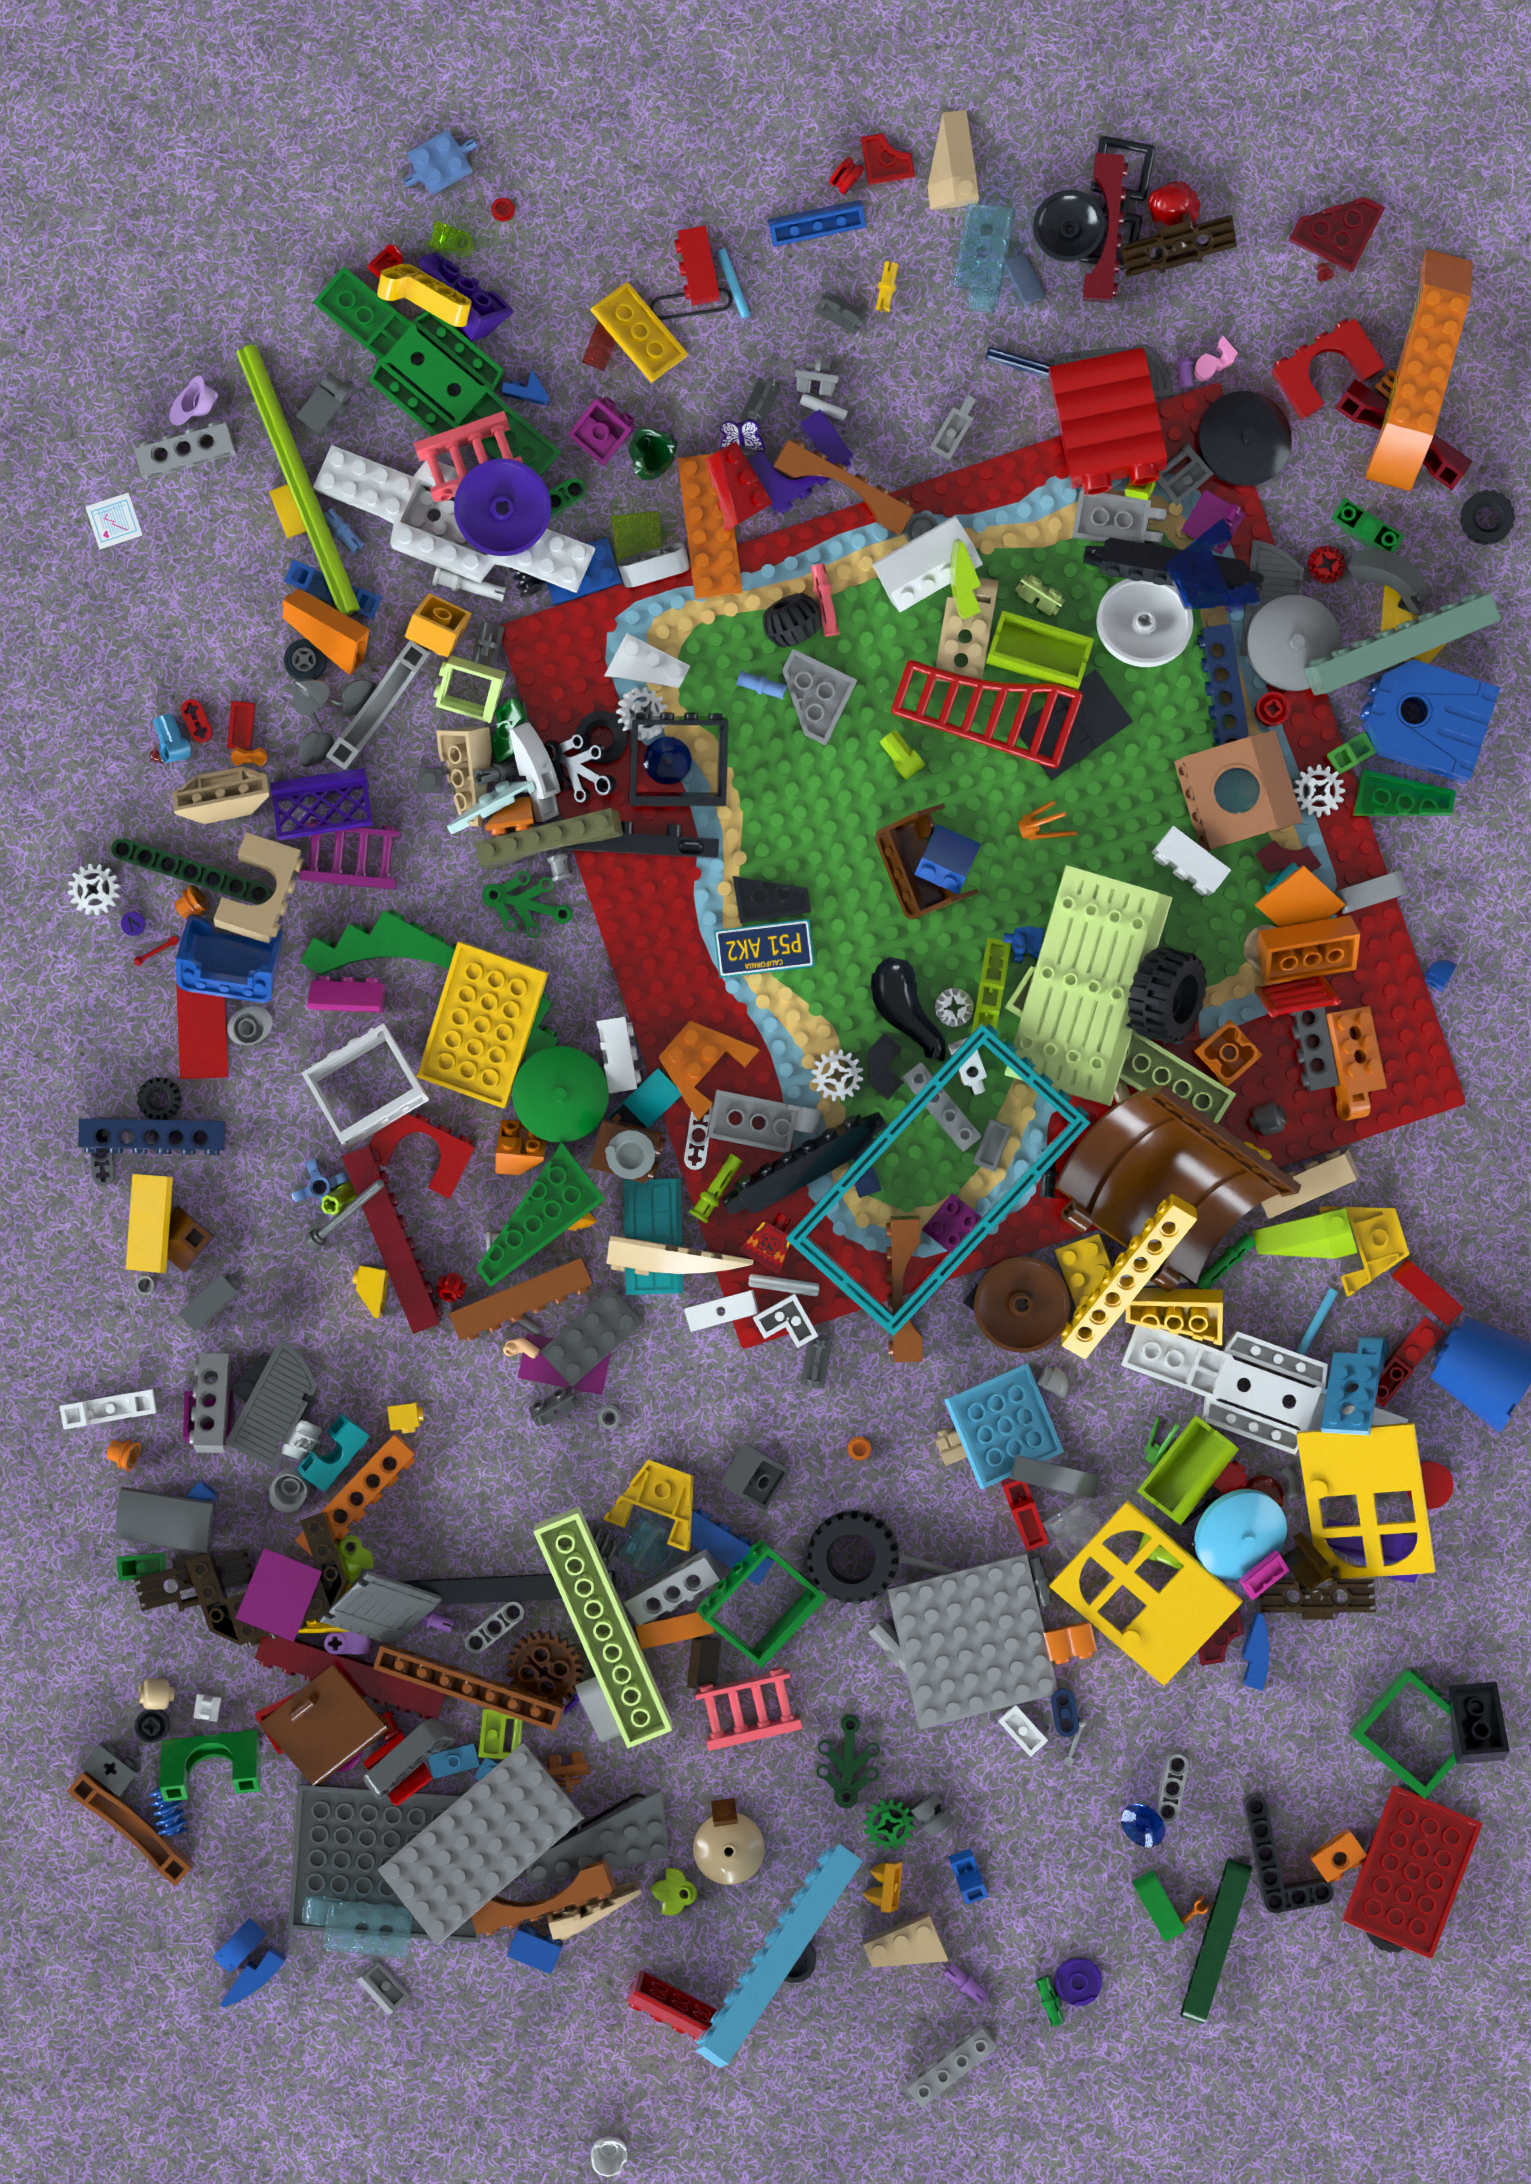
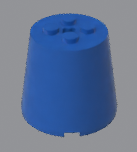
[1430,1316,1531,1433]

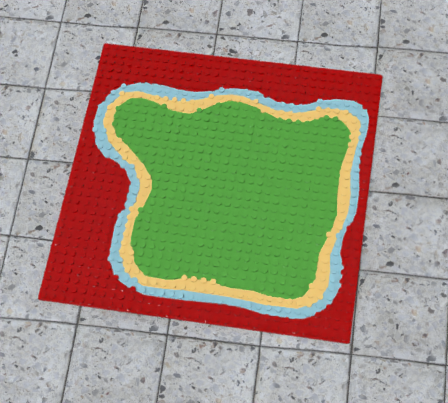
[500,383,1465,1349]

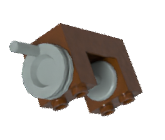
[589,1118,666,1184]

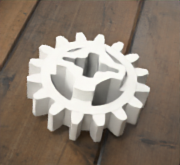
[616,687,667,740]
[1293,765,1345,818]
[68,864,121,916]
[811,1050,863,1101]

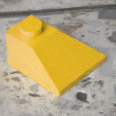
[353,1265,389,1318]

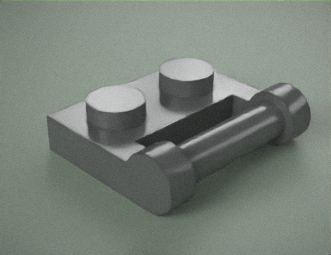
[1156,442,1214,506]

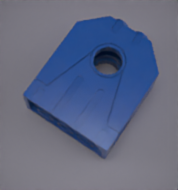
[1359,659,1500,784]

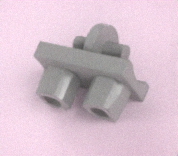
[795,356,838,397]

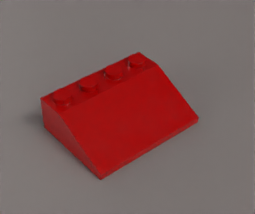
[626,1969,720,2041]

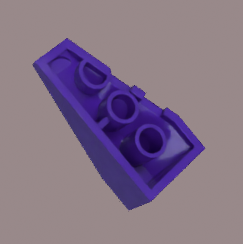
[418,252,514,342]
[1326,1519,1418,1583]

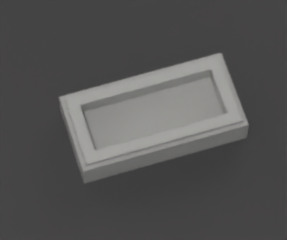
[973,1119,1012,1172]

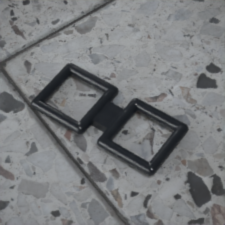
[1079,136,1156,270]

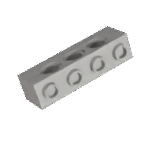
[134,421,237,480]
[901,1062,982,1152]
[190,1353,232,1453]
[624,1548,722,1626]
[906,2023,997,2108]

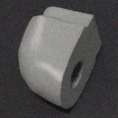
[1036,1366,1069,1398]

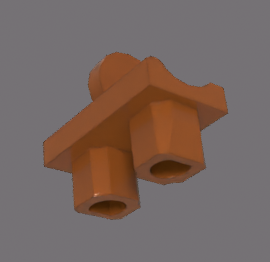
[546,1751,591,1793]

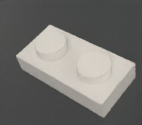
[998,1705,1048,1757]

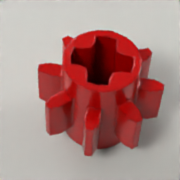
[436,1272,467,1302]

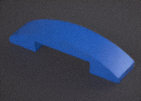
[284,559,382,619]

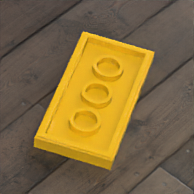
[590,281,688,383]
[126,1174,173,1273]

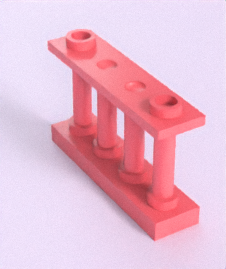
[413,411,523,502]
[695,1667,802,1751]

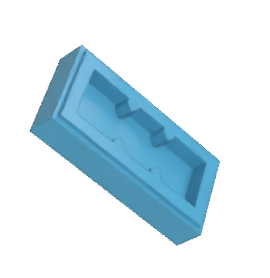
[428,1742,480,1779]

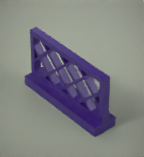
[270,768,373,840]

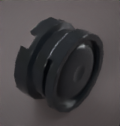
[134,1709,170,1743]

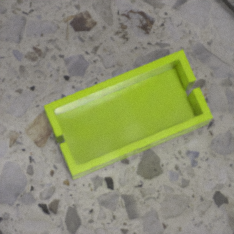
[986,610,1094,690]
[1137,1415,1239,1525]

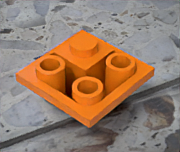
[485,797,536,837]
[495,1119,546,1175]

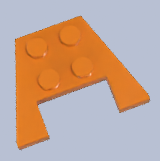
[659,1021,759,1121]

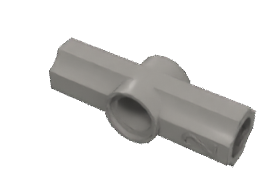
[868,1618,906,1674]

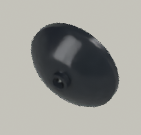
[1033,190,1105,262]

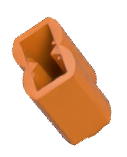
[1044,1621,1097,1664]

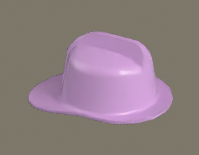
[169,376,218,426]

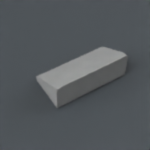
[357,1960,410,2015]

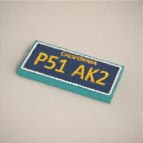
[714,919,815,978]

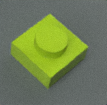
[1125,480,1156,500]

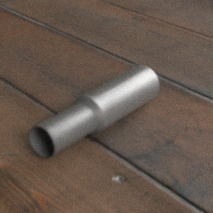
[516,1314,542,1336]

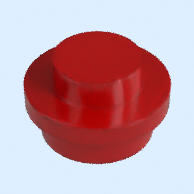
[491,197,515,222]

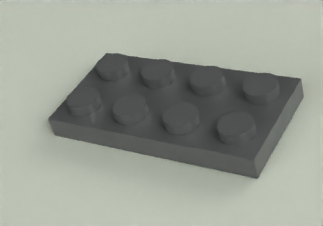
[540,1287,643,1387]

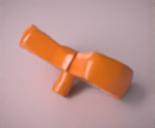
[231,747,268,767]

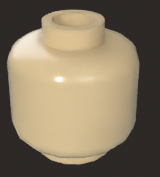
[138,1678,174,1710]

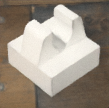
[193,1693,222,1722]

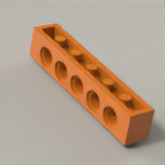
[295,1433,416,1556]

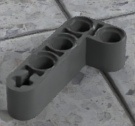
[363,1718,456,1799]

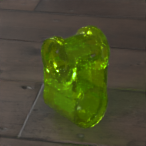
[426,221,474,257]

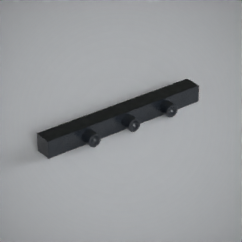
[551,821,719,859]

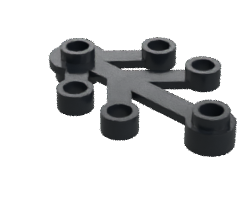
[543,734,617,802]

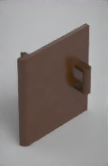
[260,1664,391,1786]

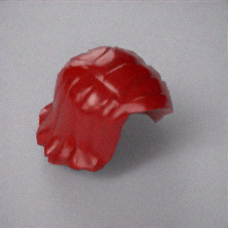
[1148,181,1201,230]

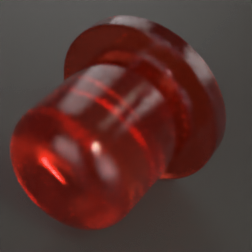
[1317,263,1334,282]
[149,746,164,764]

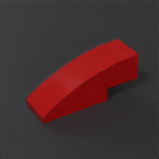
[1391,1259,1464,1326]
[1000,1477,1049,1551]

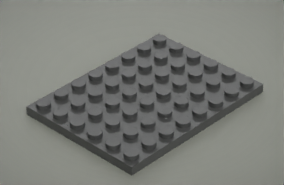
[288,1784,481,1943]

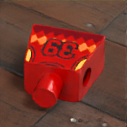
[739,1213,791,1274]

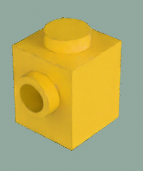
[387,1402,424,1433]

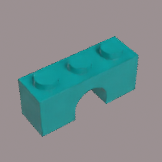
[297,1413,370,1492]

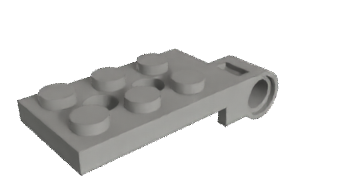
[706,1090,822,1153]

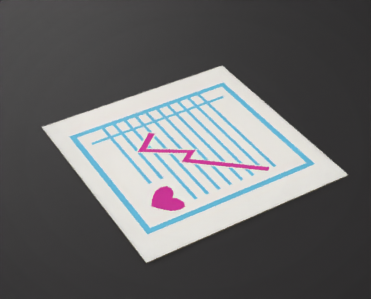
[86,493,142,550]

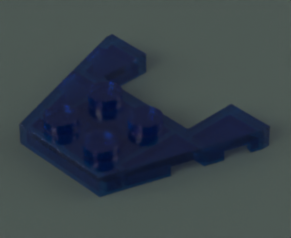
[1166,518,1261,610]

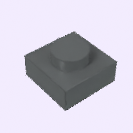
[416,767,443,794]

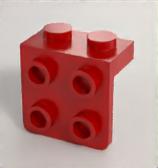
[363,1733,433,1806]

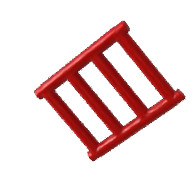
[1254,976,1341,1018]

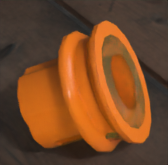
[174,885,209,920]
[107,1439,141,1472]

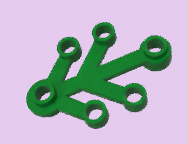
[482,871,573,938]

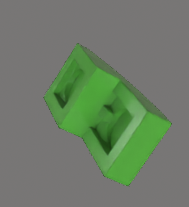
[1326,732,1376,775]

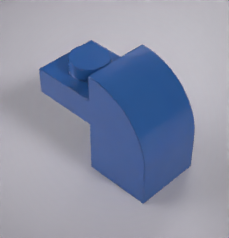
[213,1918,266,1973]

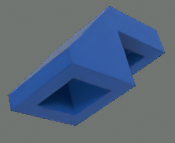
[948,1848,989,1905]

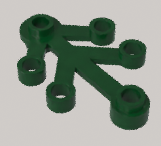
[816,1714,880,1809]

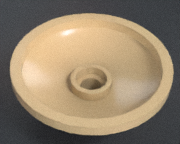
[693,1813,765,1885]

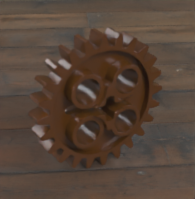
[506,1630,585,1703]

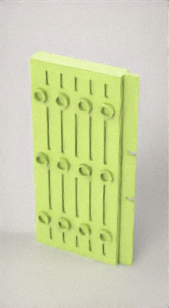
[1004,865,1172,1106]

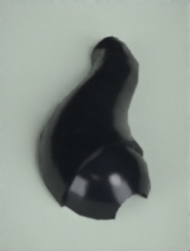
[870,957,946,1061]

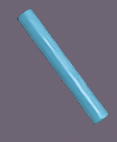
[717,248,751,319]
[1296,1288,1338,1356]

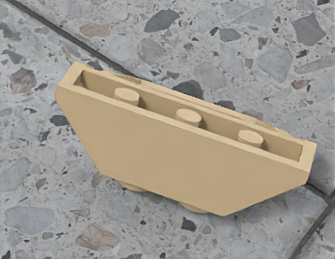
[172,767,269,824]

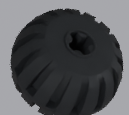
[763,593,822,647]

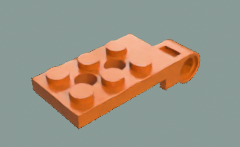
[1326,1006,1387,1121]

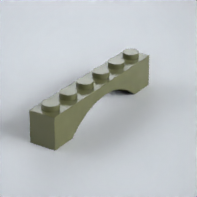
[475,808,623,869]

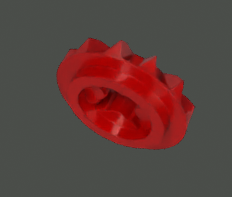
[1307,545,1346,584]

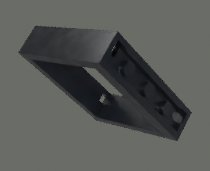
[628,712,728,806]

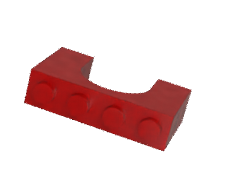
[1271,318,1385,421]
[370,1113,476,1199]

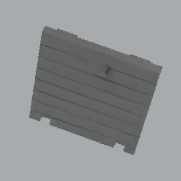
[320,1571,442,1646]

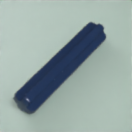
[986,347,1054,379]

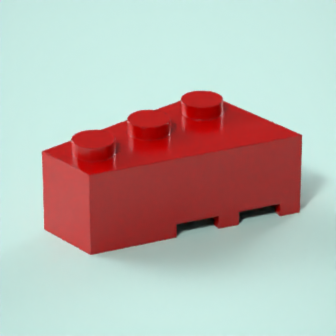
[705,441,773,532]

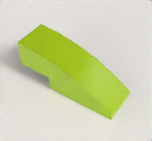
[950,538,981,619]

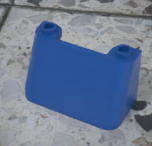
[176,916,283,1003]

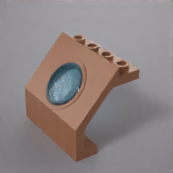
[1174,730,1303,852]

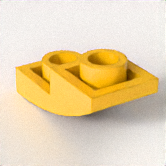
[269,484,306,538]

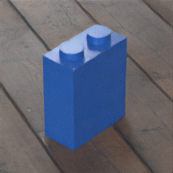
[915,824,981,894]

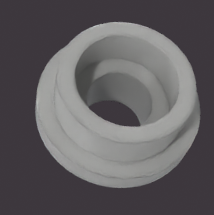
[598,1405,622,1429]

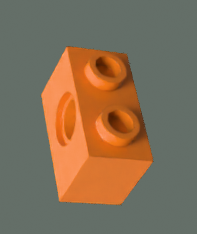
[1308,1828,1367,1883]

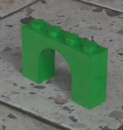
[160,1730,261,1802]

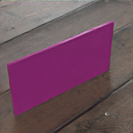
[518,1333,611,1395]

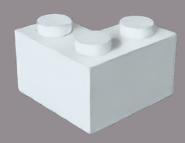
[753,1293,818,1348]

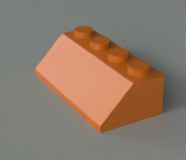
[1257,915,1360,985]

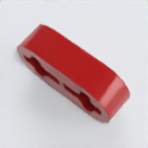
[181,699,213,743]

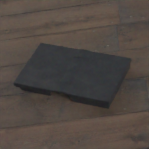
[1019,669,1133,781]

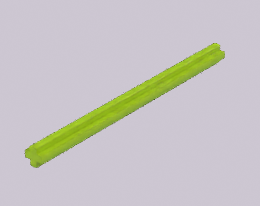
[236,344,360,616]

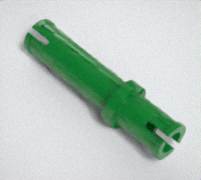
[1196,1233,1257,1289]

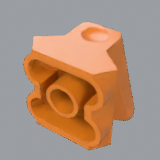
[1195,1019,1262,1087]

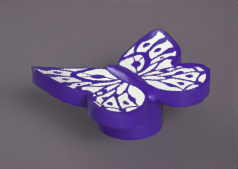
[720,419,766,453]

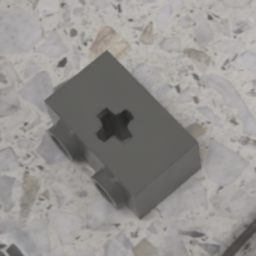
[81,1741,140,1796]

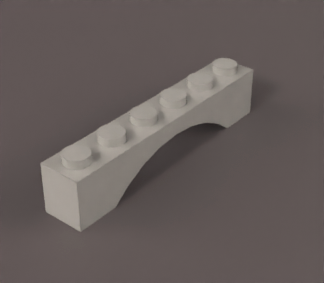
[326,640,430,771]

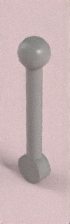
[1064,1718,1087,1766]

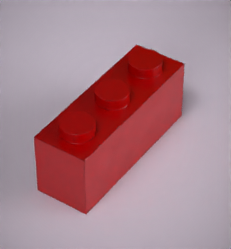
[674,225,720,306]

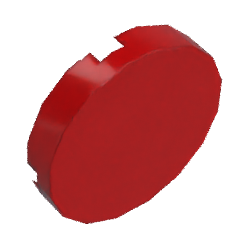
[1406,1461,1454,1509]

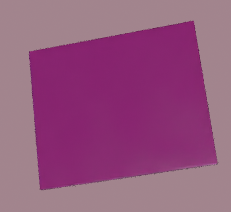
[235,1548,323,1642]

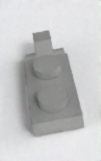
[929,395,977,461]

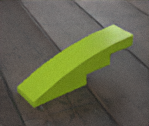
[971,938,1011,1034]

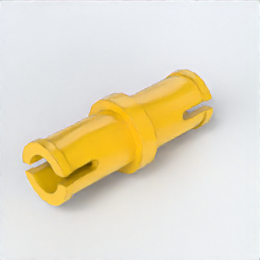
[875,261,899,312]

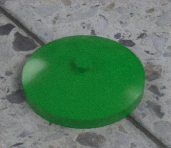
[512,1046,609,1143]

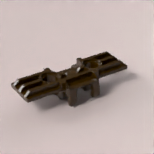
[1120,213,1237,277]
[133,1549,253,1613]
[1260,1566,1376,1620]

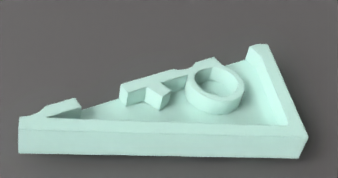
[447,780,536,834]

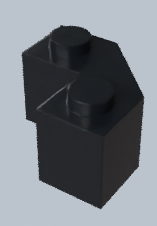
[868,1033,904,1101]

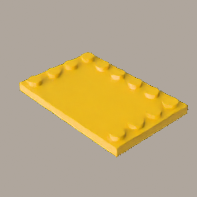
[417,941,549,1109]

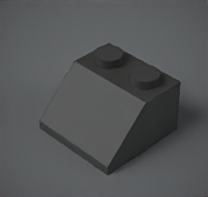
[720,1443,791,1511]

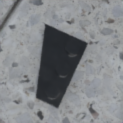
[733,876,811,924]

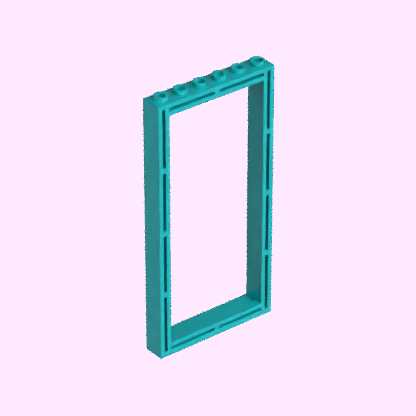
[786,1023,1090,1336]

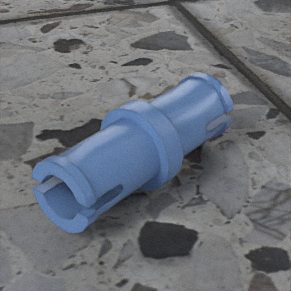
[323,508,364,554]
[737,671,787,700]

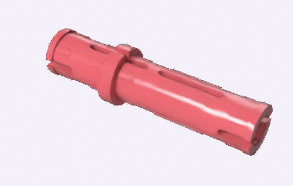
[810,563,840,637]

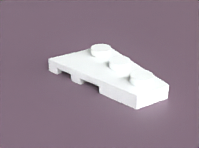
[605,633,690,688]

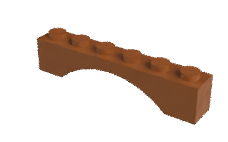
[773,438,914,536]
[886,1215,923,1362]
[67,1771,195,1887]
[471,1859,616,1936]

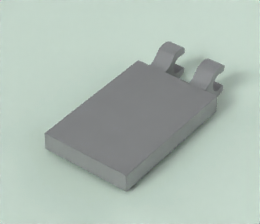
[1072,489,1167,545]

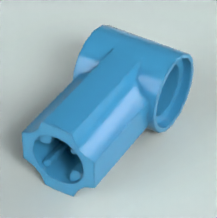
[153,713,191,763]

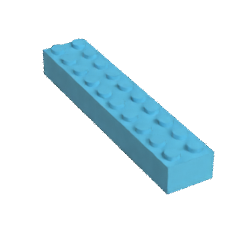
[695,1844,862,2068]

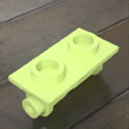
[1015,574,1065,616]

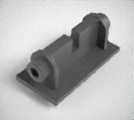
[815,290,868,335]
[739,377,781,429]
[800,1338,832,1389]
[529,1385,580,1427]

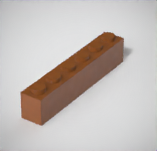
[449,1257,593,1342]

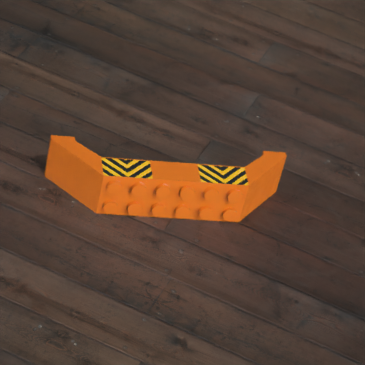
[1364,249,1473,492]

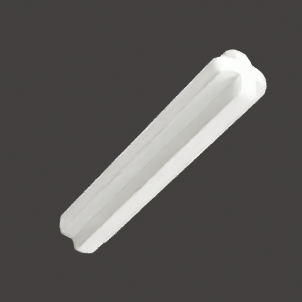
[748,1274,820,1296]

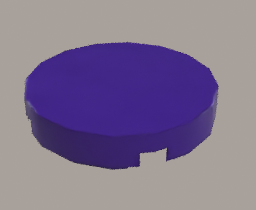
[1054,1957,1102,2006]

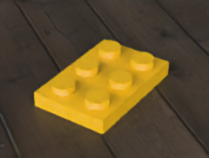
[1054,1233,1117,1312]

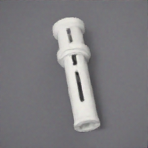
[432,566,506,602]

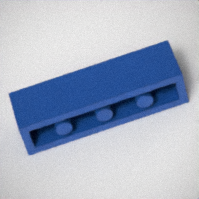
[690,1508,774,1586]

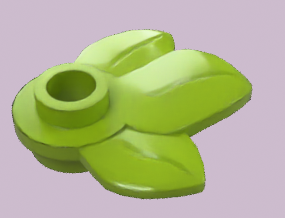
[338,1535,374,1583]
[650,1867,698,1916]

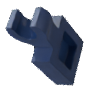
[853,1155,882,1198]

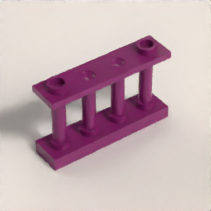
[299,819,402,890]

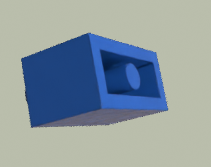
[507,1924,563,1974]

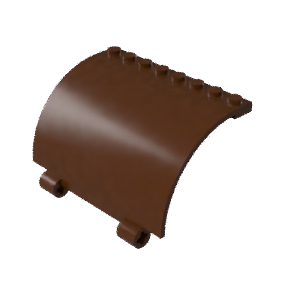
[1055,1085,1301,1292]

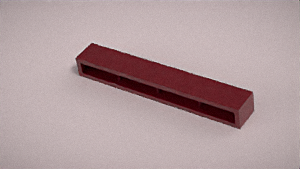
[341,1143,443,1334]
[254,1635,446,1720]

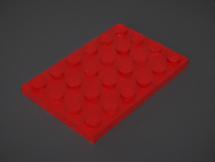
[1341,1785,1483,1959]

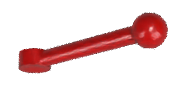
[134,936,179,966]

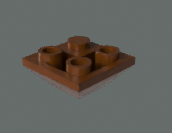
[167,1205,215,1273]

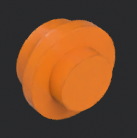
[847,1436,871,1461]

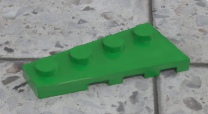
[1353,769,1456,816]

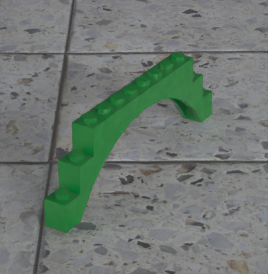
[300,909,560,1060]

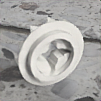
[935,988,973,1027]

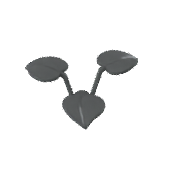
[293,679,377,767]

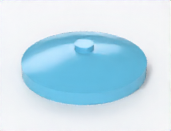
[1195,1489,1287,1581]

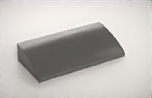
[116,1487,214,1553]

